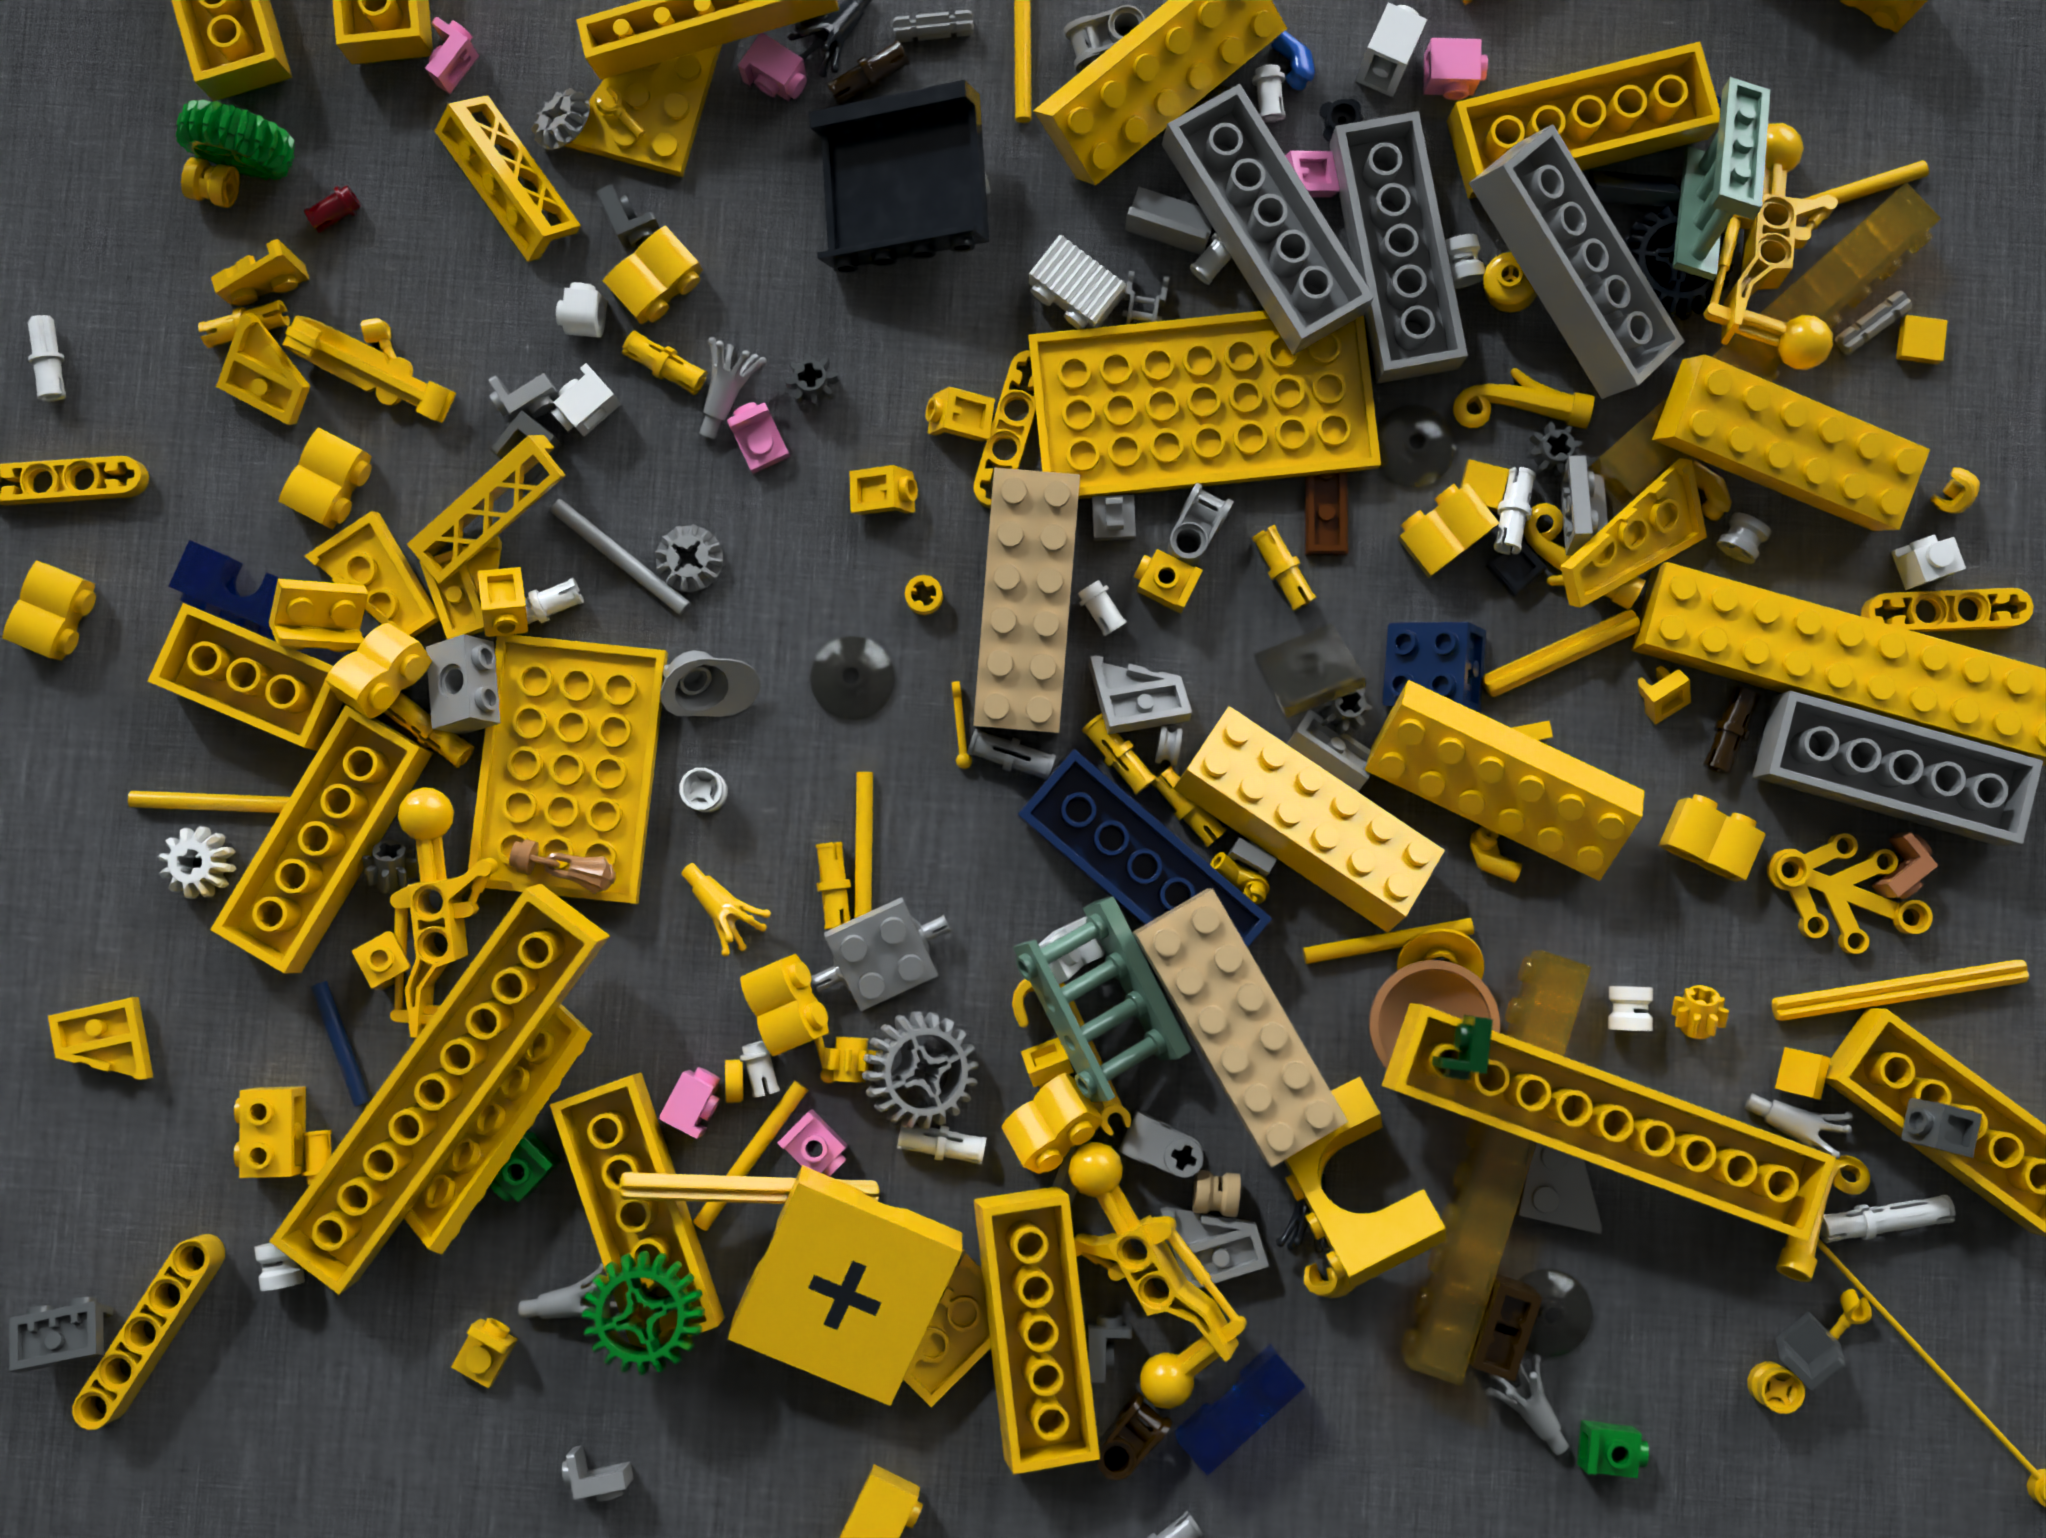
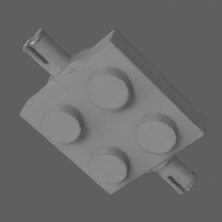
[811,897,951,1011]

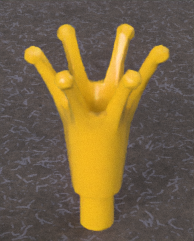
[681,863,771,957]

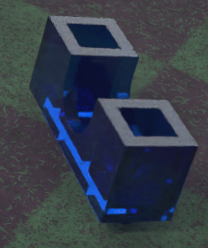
[168,540,282,641]
[1175,1344,1306,1476]

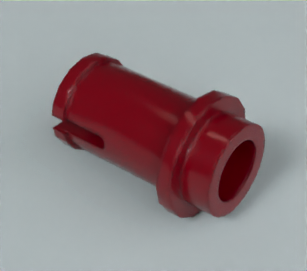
[304,185,362,234]

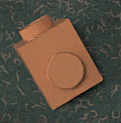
[1871,832,1938,899]

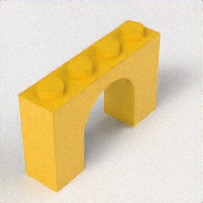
[1281,1077,1447,1288]

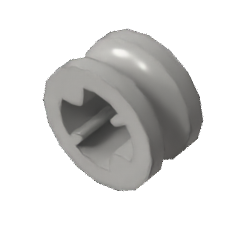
[1155,726,1182,766]

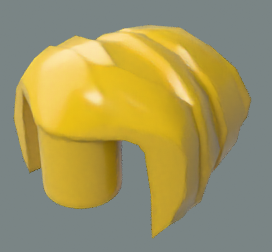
[1930,467,1980,514]
[1304,1262,1355,1298]

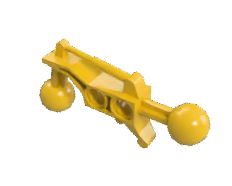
[1704,123,1838,370]
[390,787,498,1038]
[1068,1142,1247,1409]

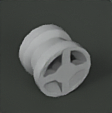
[1716,512,1772,564]

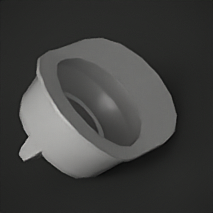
[660,650,760,717]

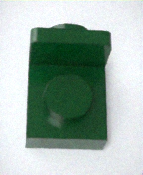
[1432,1015,1493,1080]

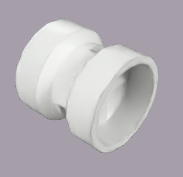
[1445,234,1485,289]
[680,768,728,812]
[1608,986,1653,1031]
[254,1243,305,1291]

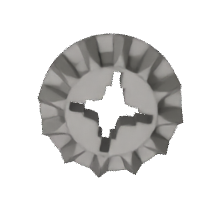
[531,88,590,150]
[655,524,723,592]

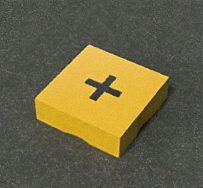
[728,1165,963,1406]

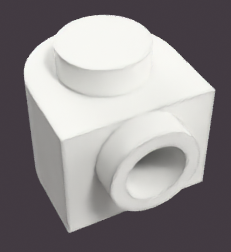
[556,282,607,338]

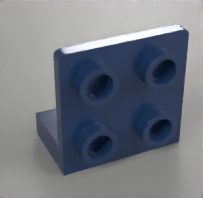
[1383,622,1486,714]

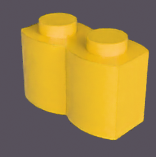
[603,225,703,325]
[278,427,372,529]
[1398,483,1499,578]
[2,560,96,661]
[325,623,432,719]
[1658,794,1766,882]
[740,953,829,1057]
[1001,1073,1103,1174]

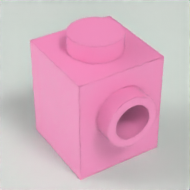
[1423,38,1488,100]

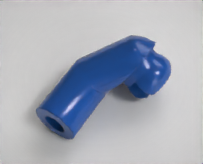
[1271,31,1315,91]

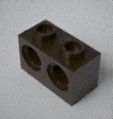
[1463,1271,1543,1382]

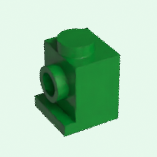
[490,1132,561,1202]
[1577,1420,1649,1478]

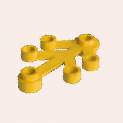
[1767,833,1933,954]

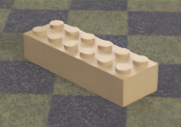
[973,468,1080,733]
[1132,889,1348,1167]

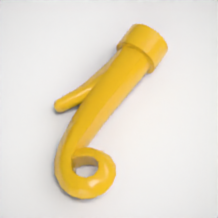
[1453,368,1595,429]
[1523,503,1646,610]
[1776,1155,1871,1282]

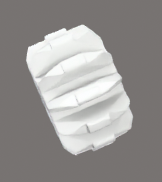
[157,826,237,899]

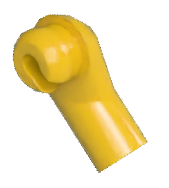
[1470,826,1522,883]

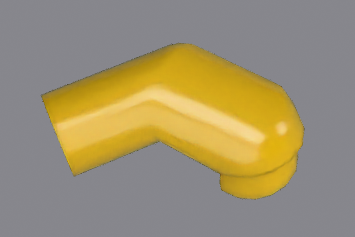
[1692,460,1732,521]
[1210,852,1270,904]

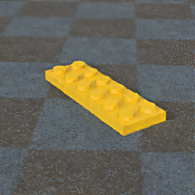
[404,1004,593,1255]

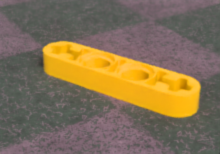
[973,350,1036,508]
[0,456,149,505]
[1861,588,2034,632]

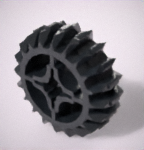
[1623,206,1734,320]

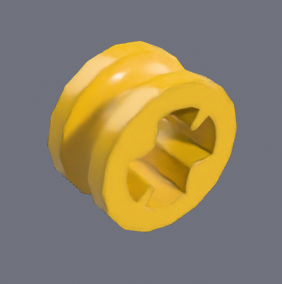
[904,575,943,615]

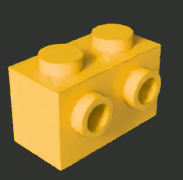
[234,1086,306,1178]

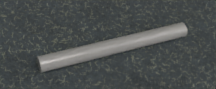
[550,499,691,615]

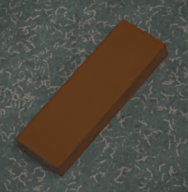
[1305,472,1348,556]

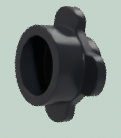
[1319,99,1361,142]

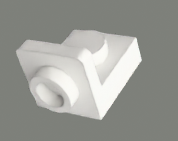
[1038,917,1105,984]

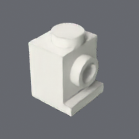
[551,363,621,437]
[1891,535,1966,590]

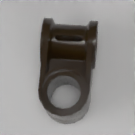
[1096,1392,1173,1480]

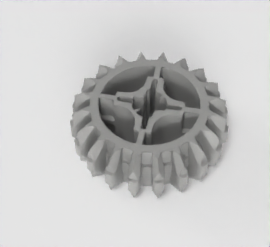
[862,1011,979,1130]

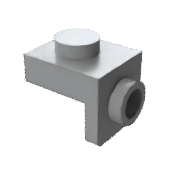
[488,373,559,419]
[562,1445,634,1501]

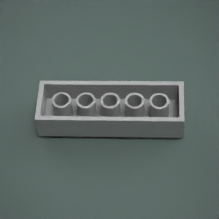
[1162,84,1375,355]
[1329,111,1468,384]
[1469,124,1685,399]
[1752,691,2043,847]

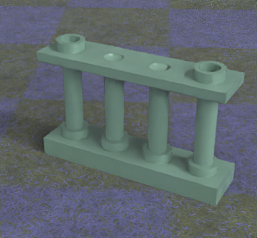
[1673,77,1770,280]
[1013,896,1192,1102]

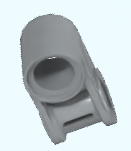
[1063,5,1145,72]
[1167,482,1234,566]
[1118,1110,1204,1178]

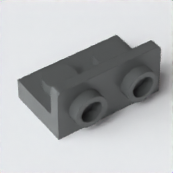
[9,1297,113,1373]

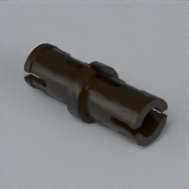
[826,40,911,106]
[1703,686,1761,775]

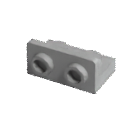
[1560,456,1608,555]

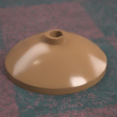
[1369,960,1500,1069]

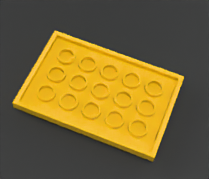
[468,635,668,904]

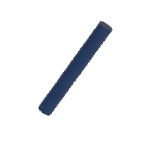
[310,981,371,1107]

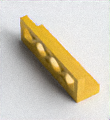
[435,95,581,262]
[407,435,566,584]

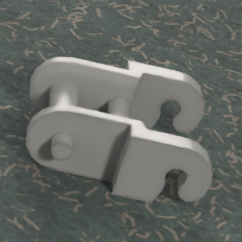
[1122,271,1169,325]

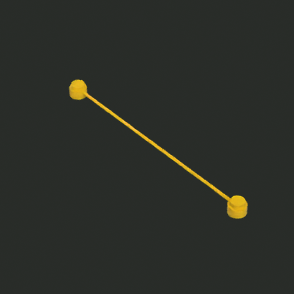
[1817,1238,2046,1507]

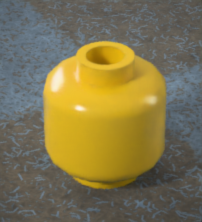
[1483,252,1537,313]

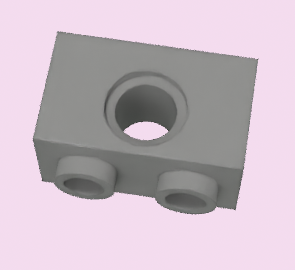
[426,634,501,735]

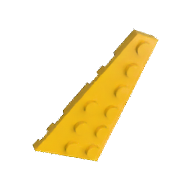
[564,45,722,178]

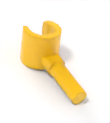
[595,86,645,138]
[361,318,397,361]
[1829,1289,1872,1340]

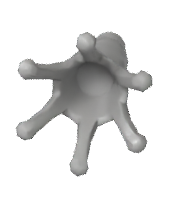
[699,337,767,439]
[1744,1093,1854,1159]
[518,1263,618,1319]
[1485,1355,1569,1455]

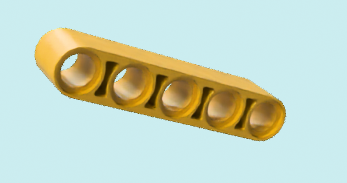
[72,1234,225,1430]

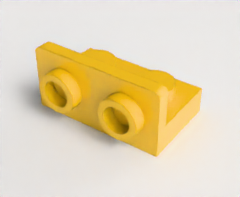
[269,579,368,652]

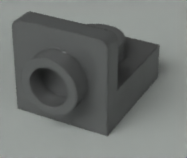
[597,184,660,249]
[1901,1098,1982,1158]
[1086,1314,1132,1383]

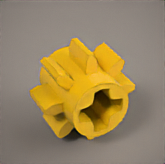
[1671,985,1729,1039]
[823,1037,877,1082]

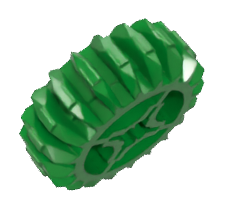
[175,99,295,180]
[582,1251,705,1376]

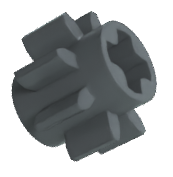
[785,353,839,409]
[1526,422,1582,478]
[1315,679,1372,735]
[362,840,418,893]

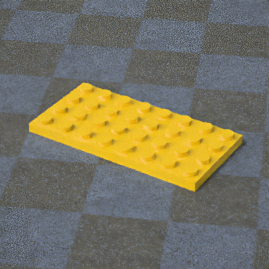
[1028,311,1381,499]

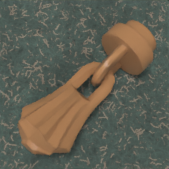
[509,839,616,894]

